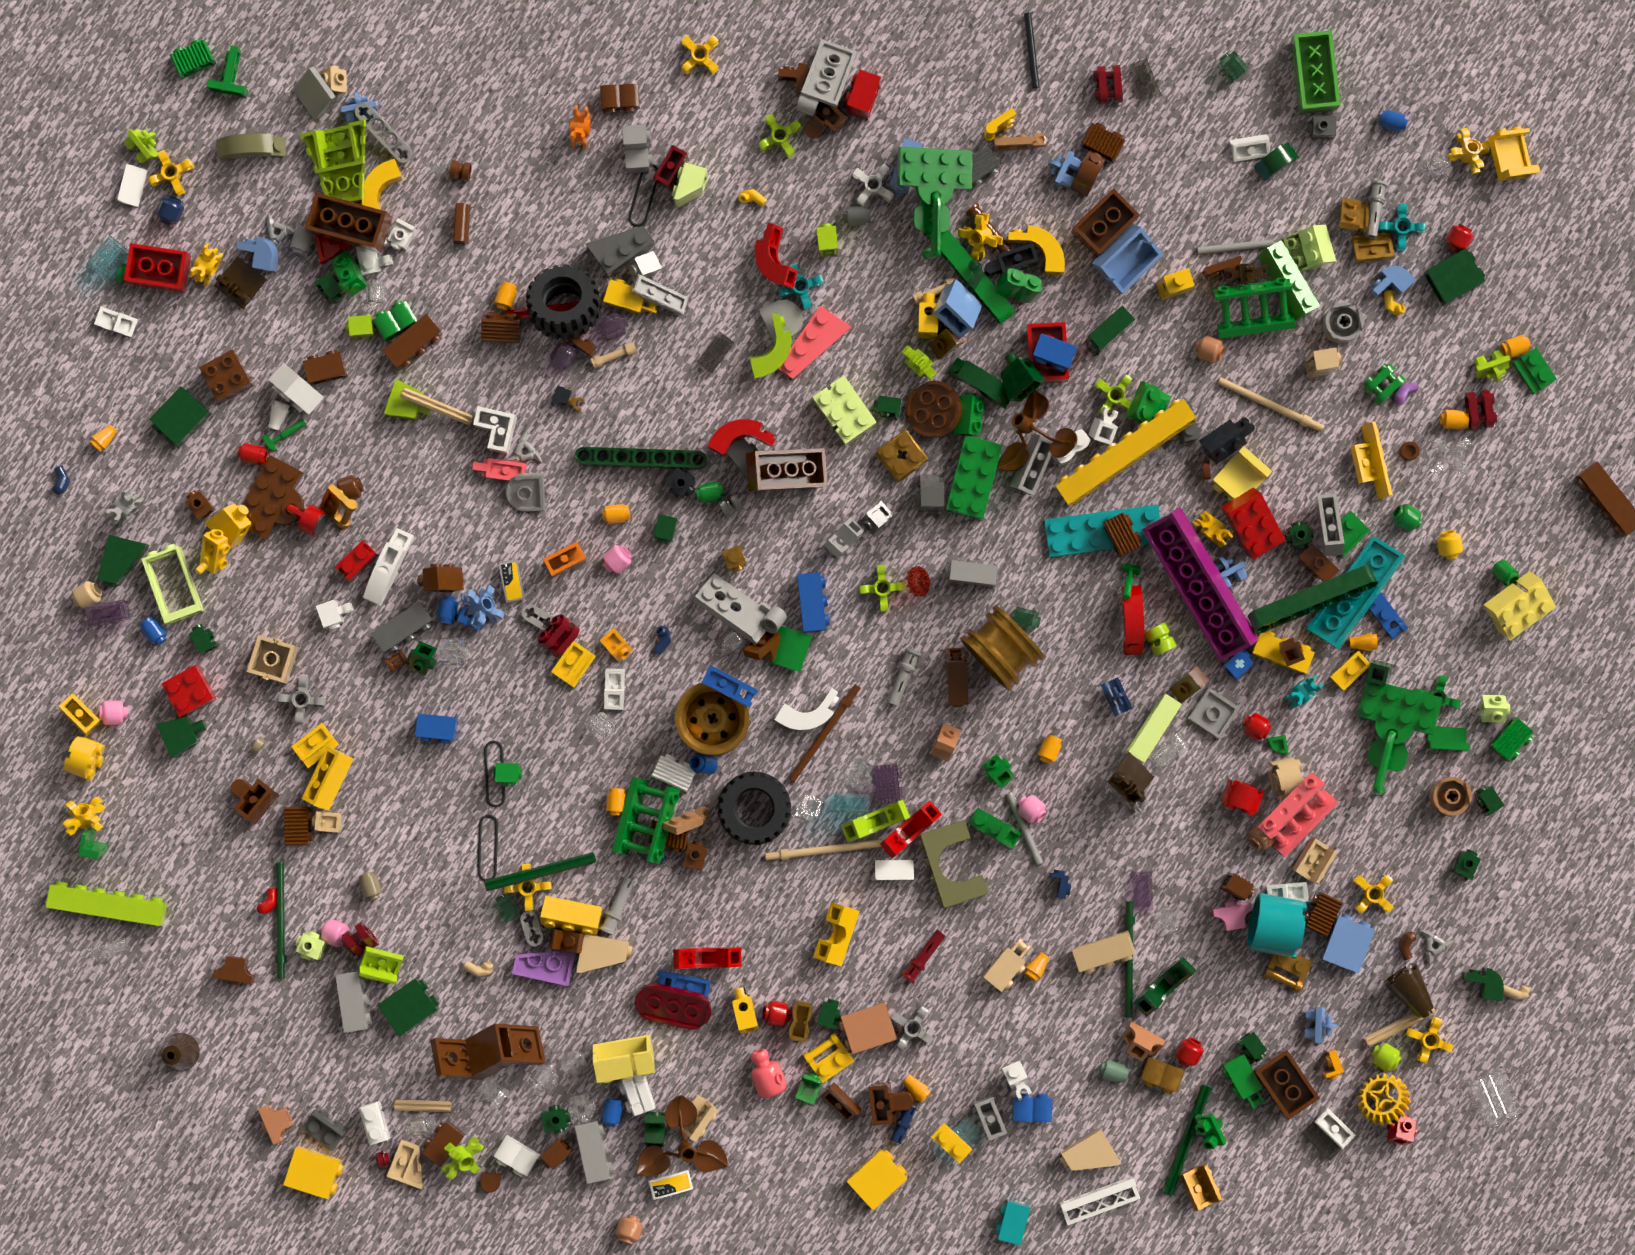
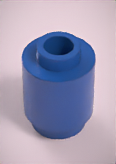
[1378,110,1408,133]
[437,595,459,624]
[139,617,167,646]
[689,754,718,775]
[600,1098,623,1127]

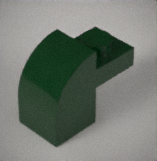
[1254,142,1299,181]
[1462,967,1504,1001]
[644,1112,666,1147]

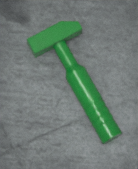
[262,418,307,452]
[1121,564,1141,600]

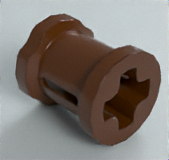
[384,649,410,673]

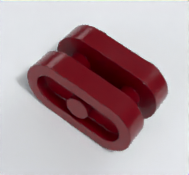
[1093,65,1123,104]
[1464,390,1497,430]
[538,614,580,658]
[340,922,379,957]

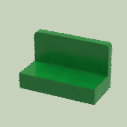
[1427,726,1469,751]
[78,827,109,859]

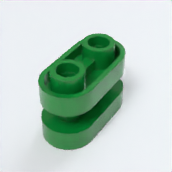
[1363,363,1406,406]

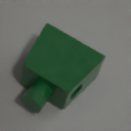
[1000,353,1045,402]
[156,717,207,758]

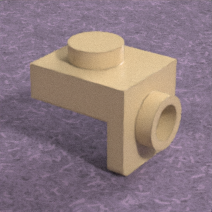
[312,811,342,833]

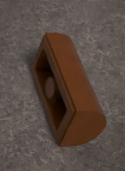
[453,203,471,244]
[821,1082,862,1123]

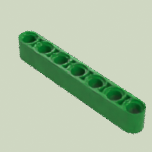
[923,230,1016,325]

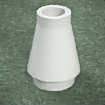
[268,400,290,430]

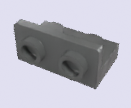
[301,1109,347,1151]

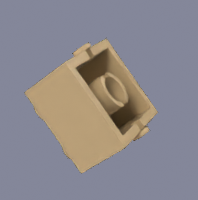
[247,635,299,684]

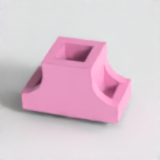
[1211,901,1253,931]

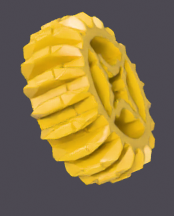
[1357,1073,1411,1126]

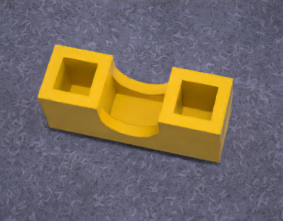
[813,902,860,967]

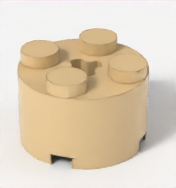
[1268,757,1305,800]

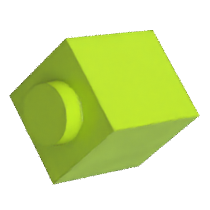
[345,315,375,339]

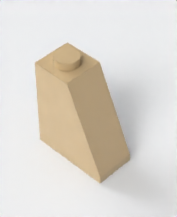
[577,934,633,973]
[1059,1128,1121,1171]

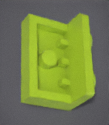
[359,946,403,985]

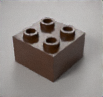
[199,349,254,404]

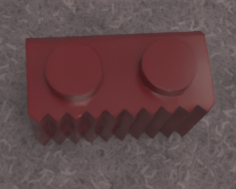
[653,145,690,191]

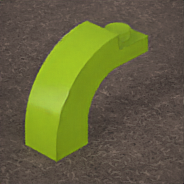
[749,312,792,378]
[841,800,910,843]

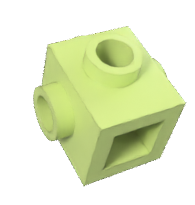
[1479,695,1510,723]
[295,931,326,960]

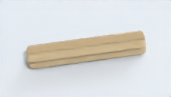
[394,1099,452,1112]

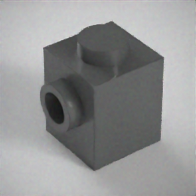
[1307,116,1336,139]

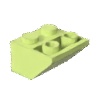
[672,162,708,207]
[1283,225,1336,272]

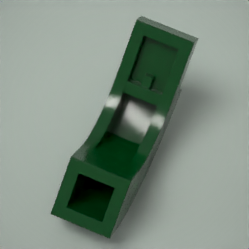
[947,358,1010,409]
[1133,957,1196,1017]

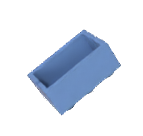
[1091,224,1164,294]

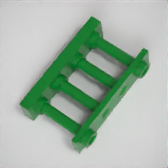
[1213,278,1296,339]
[612,777,680,864]

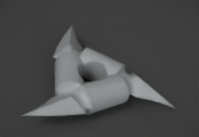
[267,213,295,245]
[505,431,543,464]
[1419,930,1456,966]

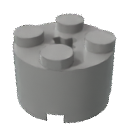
[1322,302,1364,344]

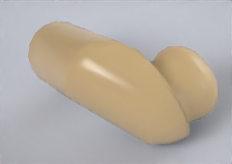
[463,961,493,977]
[1503,985,1530,1000]

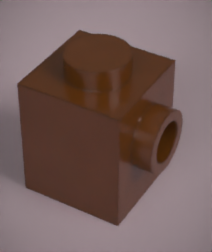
[683,840,708,870]

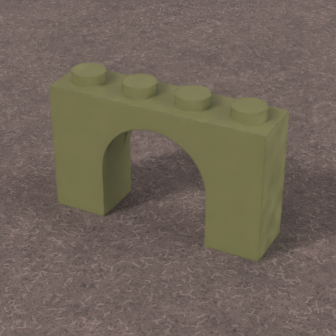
[918,820,988,908]

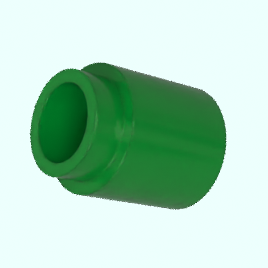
[696,481,725,504]
[1492,560,1520,586]

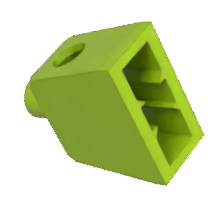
[384,379,432,420]

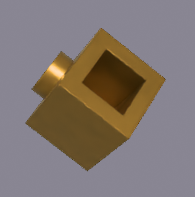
[722,545,747,573]

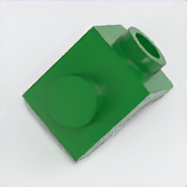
[795,1073,822,1106]

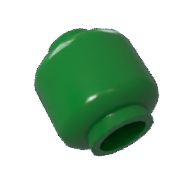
[1392,504,1422,532]

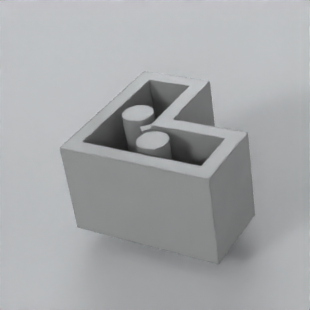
[623,124,653,173]

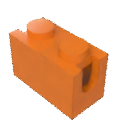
[543,542,587,578]

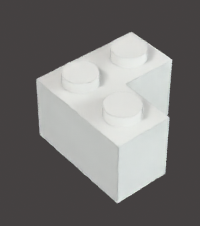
[269,362,324,414]
[473,406,517,454]

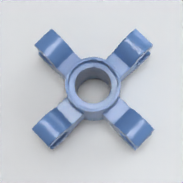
[460,584,504,629]

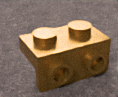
[1179,1164,1222,1211]

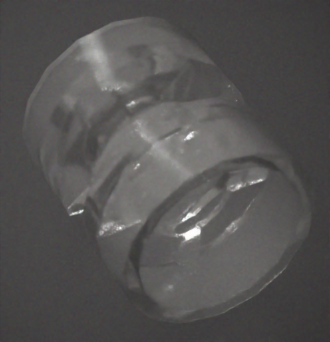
[474,1075,511,1111]

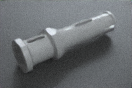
[1365,180,1388,239]
[888,648,922,706]
[599,877,636,935]

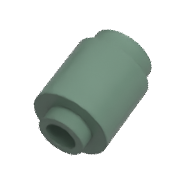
[1099,1059,1129,1083]

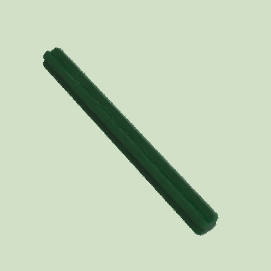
[484,852,596,891]
[1162,1085,1211,1196]

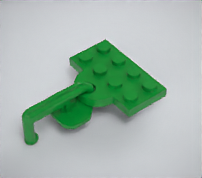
[897,147,972,260]
[1357,681,1443,796]

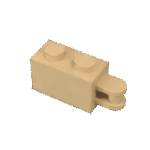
[982,938,1031,992]

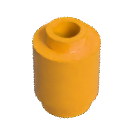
[494,282,517,311]
[1500,335,1531,358]
[1440,410,1469,430]
[602,504,630,525]
[1037,734,1062,764]
[606,788,627,816]

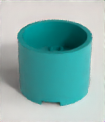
[1247,893,1307,959]

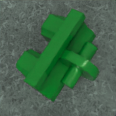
[1195,1114,1226,1150]

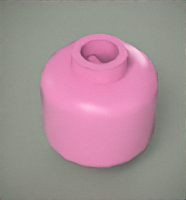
[603,545,632,573]
[99,700,127,725]
[1017,795,1047,824]
[320,919,349,947]

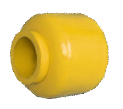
[1437,530,1463,560]

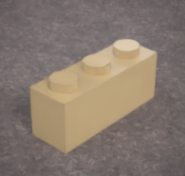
[1305,348,1342,378]
[1072,931,1136,974]

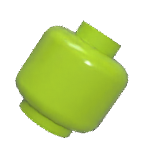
[1371,1043,1402,1072]

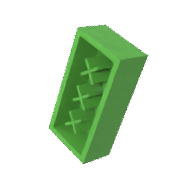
[1291,30,1341,114]

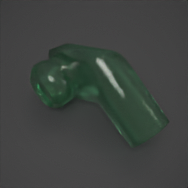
[967,260,984,290]

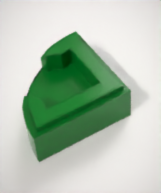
[1266,735,1289,754]

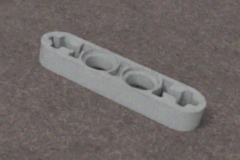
[355,102,412,163]

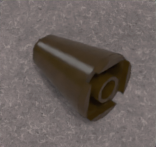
[1383,962,1434,1018]
[161,1033,200,1072]

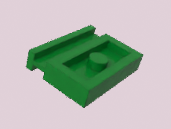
[1512,347,1557,395]
[1341,511,1370,557]

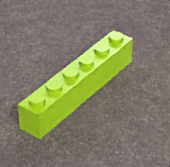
[46,881,168,926]

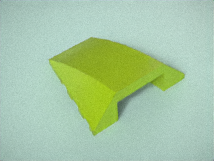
[300,120,366,202]

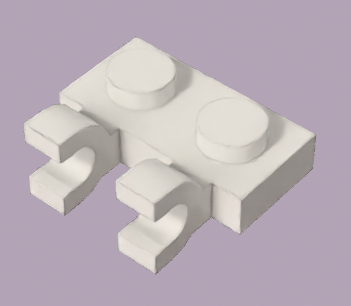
[356,237,393,276]

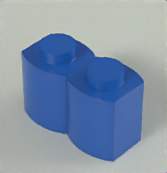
[1012,1093,1052,1122]

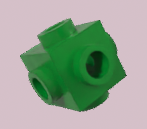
[982,754,1015,789]

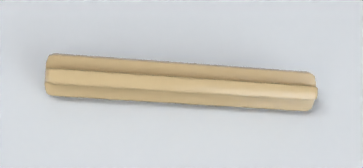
[400,388,473,425]
[1364,1008,1435,1047]

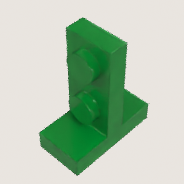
[206,45,248,98]
[968,808,1022,850]

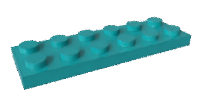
[1044,504,1160,558]
[1306,536,1406,650]

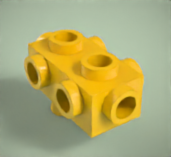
[195,529,230,575]

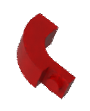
[755,223,798,289]
[707,419,776,457]
[1121,585,1145,655]
[880,800,942,858]
[673,947,742,969]

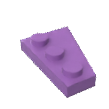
[512,950,576,987]

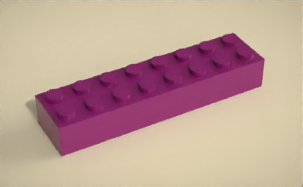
[1142,507,1259,662]

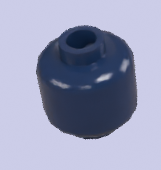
[156,195,184,225]

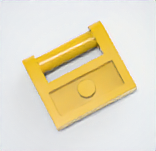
[984,108,1016,142]
[803,1032,854,1083]

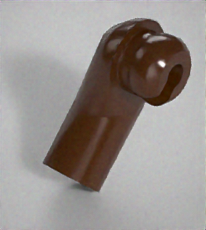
[1398,931,1416,961]

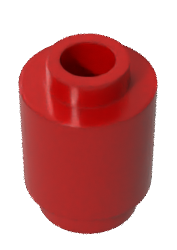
[238,443,267,465]

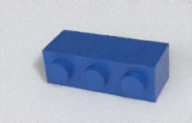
[797,572,830,633]

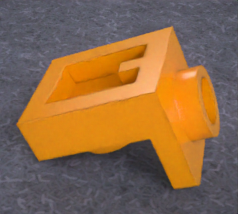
[600,628,633,662]
[1322,1048,1344,1080]

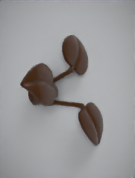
[997,390,1078,471]
[637,1095,728,1176]

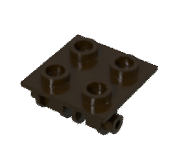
[214,256,267,310]
[1107,752,1154,807]

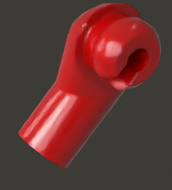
[256,888,277,915]

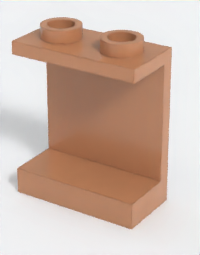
[838,1001,897,1054]

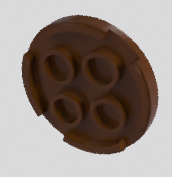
[906,381,962,439]

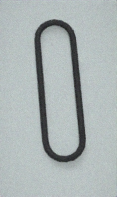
[628,164,659,227]
[484,740,505,807]
[478,814,498,881]

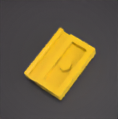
[551,641,596,688]
[291,723,339,769]

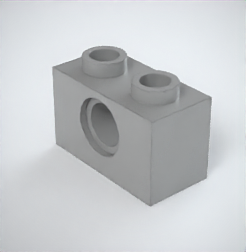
[973,1095,1007,1141]

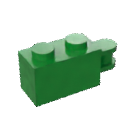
[1221,1053,1265,1110]

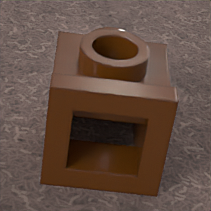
[184,490,216,521]
[1279,637,1305,666]

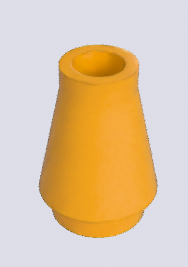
[89,424,118,452]
[1350,633,1378,652]
[1024,952,1049,982]
[903,1074,931,1103]

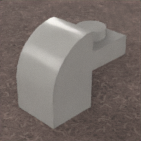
[824,518,865,558]

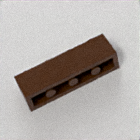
[1575,461,1635,537]

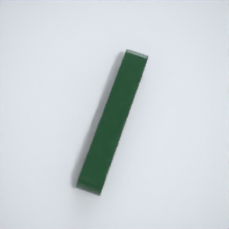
[575,447,707,470]
[1247,565,1378,634]

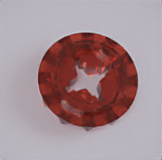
[905,566,930,597]

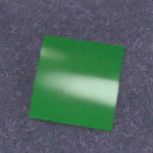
[764,626,812,672]

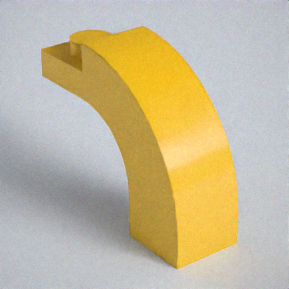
[362,158,403,210]
[1007,225,1065,275]

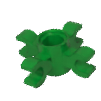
[1414,675,1461,709]

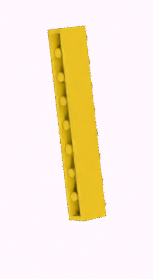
[1056,399,1198,507]

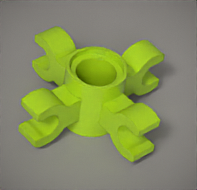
[758,113,802,159]
[1094,374,1132,415]
[859,565,906,612]
[441,1136,484,1180]

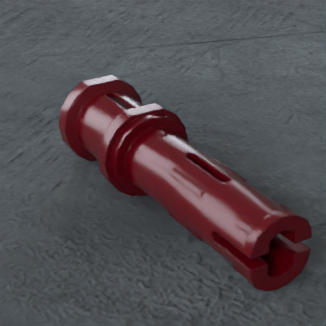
[900,930,946,984]

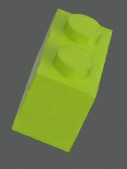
[817,223,838,257]

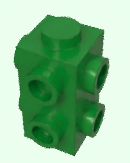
[331,251,367,297]
[953,392,984,437]

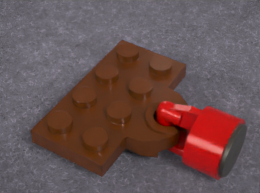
[242,455,328,540]

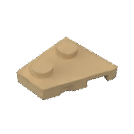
[386,1139,423,1189]

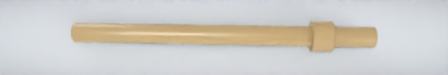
[1217,377,1324,432]
[765,839,881,861]

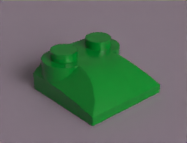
[1127,381,1171,424]

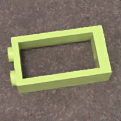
[142,544,204,625]
[1125,694,1182,764]

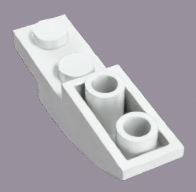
[363,528,414,606]

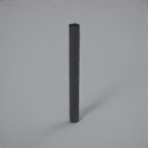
[1024,12,1040,89]

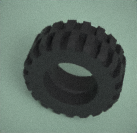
[526,264,601,340]
[717,771,791,845]

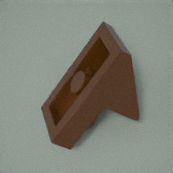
[1203,256,1242,286]
[568,327,596,358]
[743,631,781,662]
[548,928,584,953]

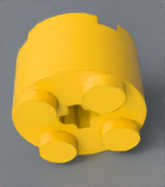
[64,736,105,781]

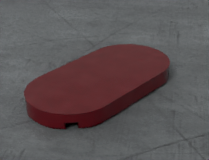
[635,983,712,1030]

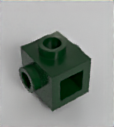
[1285,521,1314,550]
[407,641,437,676]
[540,1104,571,1134]

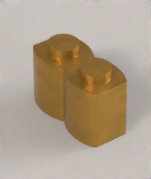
[789,1000,812,1042]
[1140,1056,1185,1095]

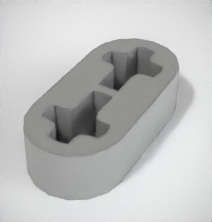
[522,604,553,630]
[520,910,544,946]

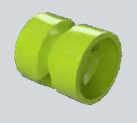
[1145,622,1177,657]

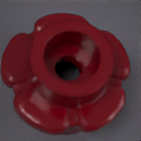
[375,1150,390,1169]

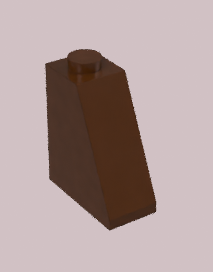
[945,648,968,707]

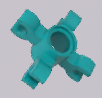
[1378,203,1426,251]
[778,263,824,310]
[1282,675,1324,709]

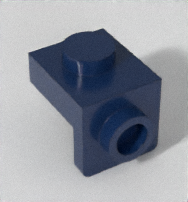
[1048,869,1071,899]

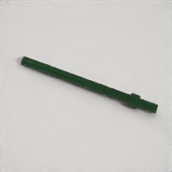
[275,862,287,979]
[1124,901,1135,1018]

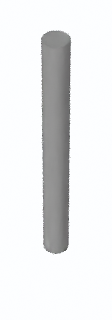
[1197,239,1274,255]
[1006,792,1043,865]

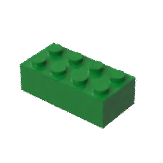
[945,435,1002,521]

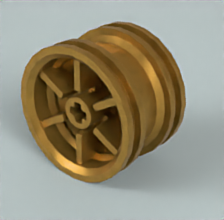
[960,605,1045,692]
[675,683,750,756]

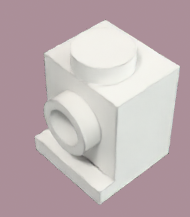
[388,218,417,251]

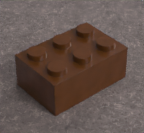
[1071,188,1140,258]
[1253,1048,1320,1120]

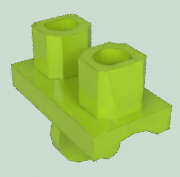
[124,129,159,164]
[1474,350,1511,383]

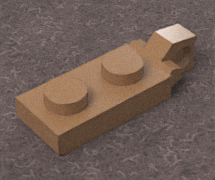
[993,133,1046,151]
[663,806,709,835]

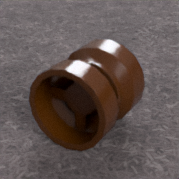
[449,160,472,182]

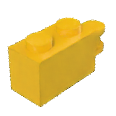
[603,278,657,315]

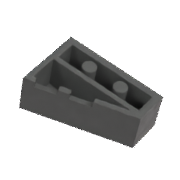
[586,226,655,278]
[915,474,944,512]

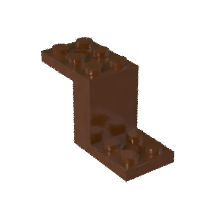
[430,1024,546,1080]

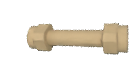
[912,277,955,306]
[591,342,637,369]

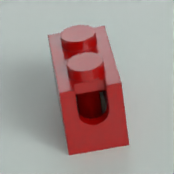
[335,540,379,582]

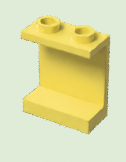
[1211,446,1272,502]

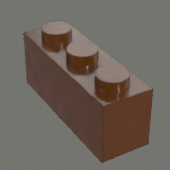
[382,314,443,370]

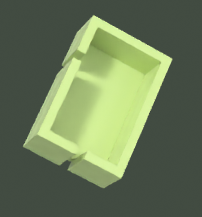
[812,376,877,446]

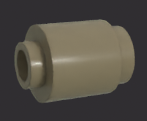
[359,871,383,901]

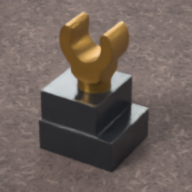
[551,385,585,411]

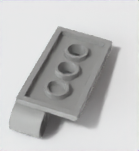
[795,39,857,116]
[693,573,787,645]

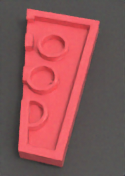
[778,306,852,379]

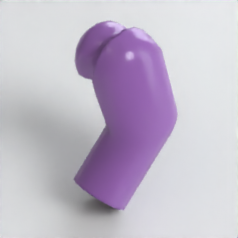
[1394,382,1418,405]

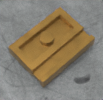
[1339,197,1369,232]
[1351,232,1395,264]

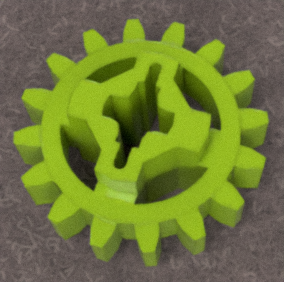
[901,345,937,381]

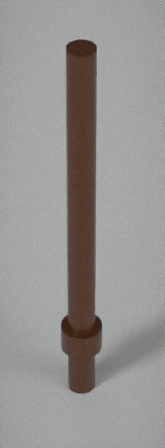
[789,684,861,782]

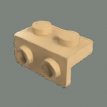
[1292,837,1337,884]
[677,1094,718,1142]

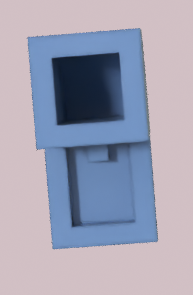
[236,237,279,271]
[1370,266,1416,298]

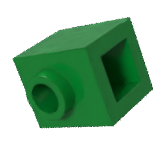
[493,763,522,787]

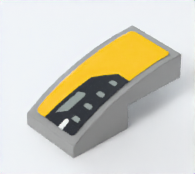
[499,559,525,603]

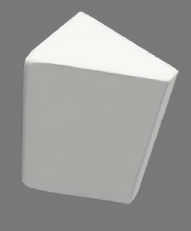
[1229,134,1270,162]
[117,164,148,207]
[875,860,914,880]
[1314,1108,1356,1149]

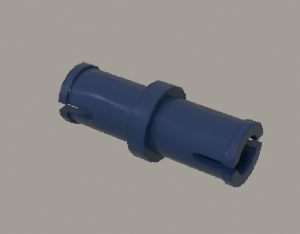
[890,1107,917,1144]

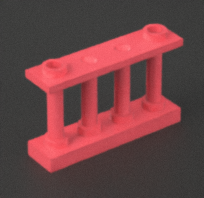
[1258,772,1338,858]

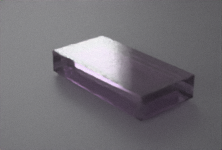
[1132,871,1153,911]

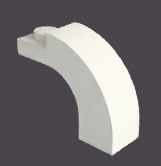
[774,688,839,730]

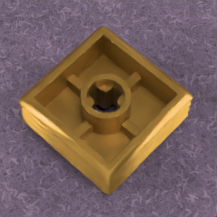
[876,429,928,482]

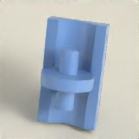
[341,92,378,123]
[1048,151,1082,188]
[1216,556,1248,587]
[1305,1007,1337,1043]

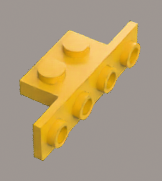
[1350,421,1392,500]

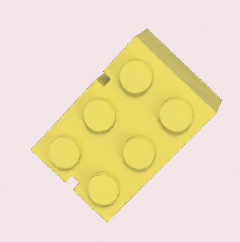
[1483,571,1556,641]
[593,1035,655,1083]

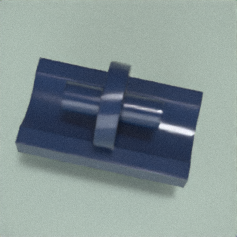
[1100,677,1132,716]

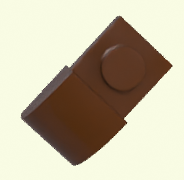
[778,63,810,97]
[1070,149,1107,197]

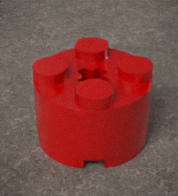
[1221,778,1265,816]

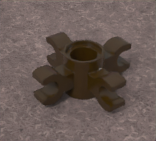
[1223,263,1270,284]

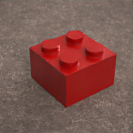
[844,69,881,120]
[161,665,217,718]

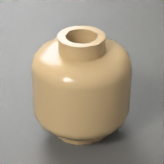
[72,581,102,610]

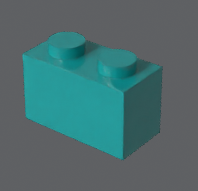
[995,1199,1031,1246]

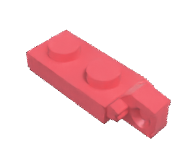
[472,458,527,481]

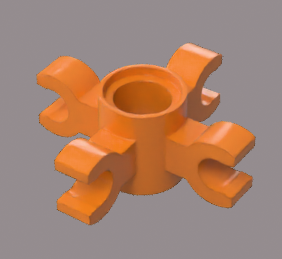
[570,105,591,149]

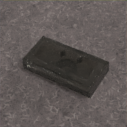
[1128,58,1161,101]
[697,332,735,373]
[1301,1119,1341,1161]

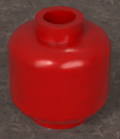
[1445,223,1474,253]
[1242,713,1272,741]
[762,1001,792,1027]
[1175,1037,1204,1068]

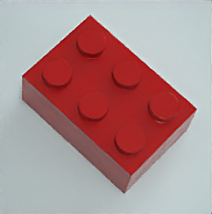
[124,243,191,293]
[1026,322,1069,384]
[1221,487,1285,560]

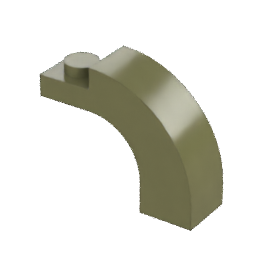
[216,133,286,160]

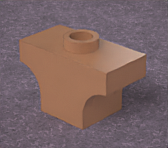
[931,723,961,762]
[1122,1021,1165,1062]
[258,1105,294,1145]

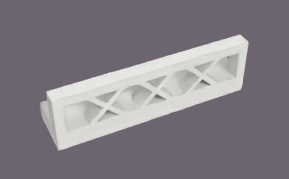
[1059,1176,1140,1225]

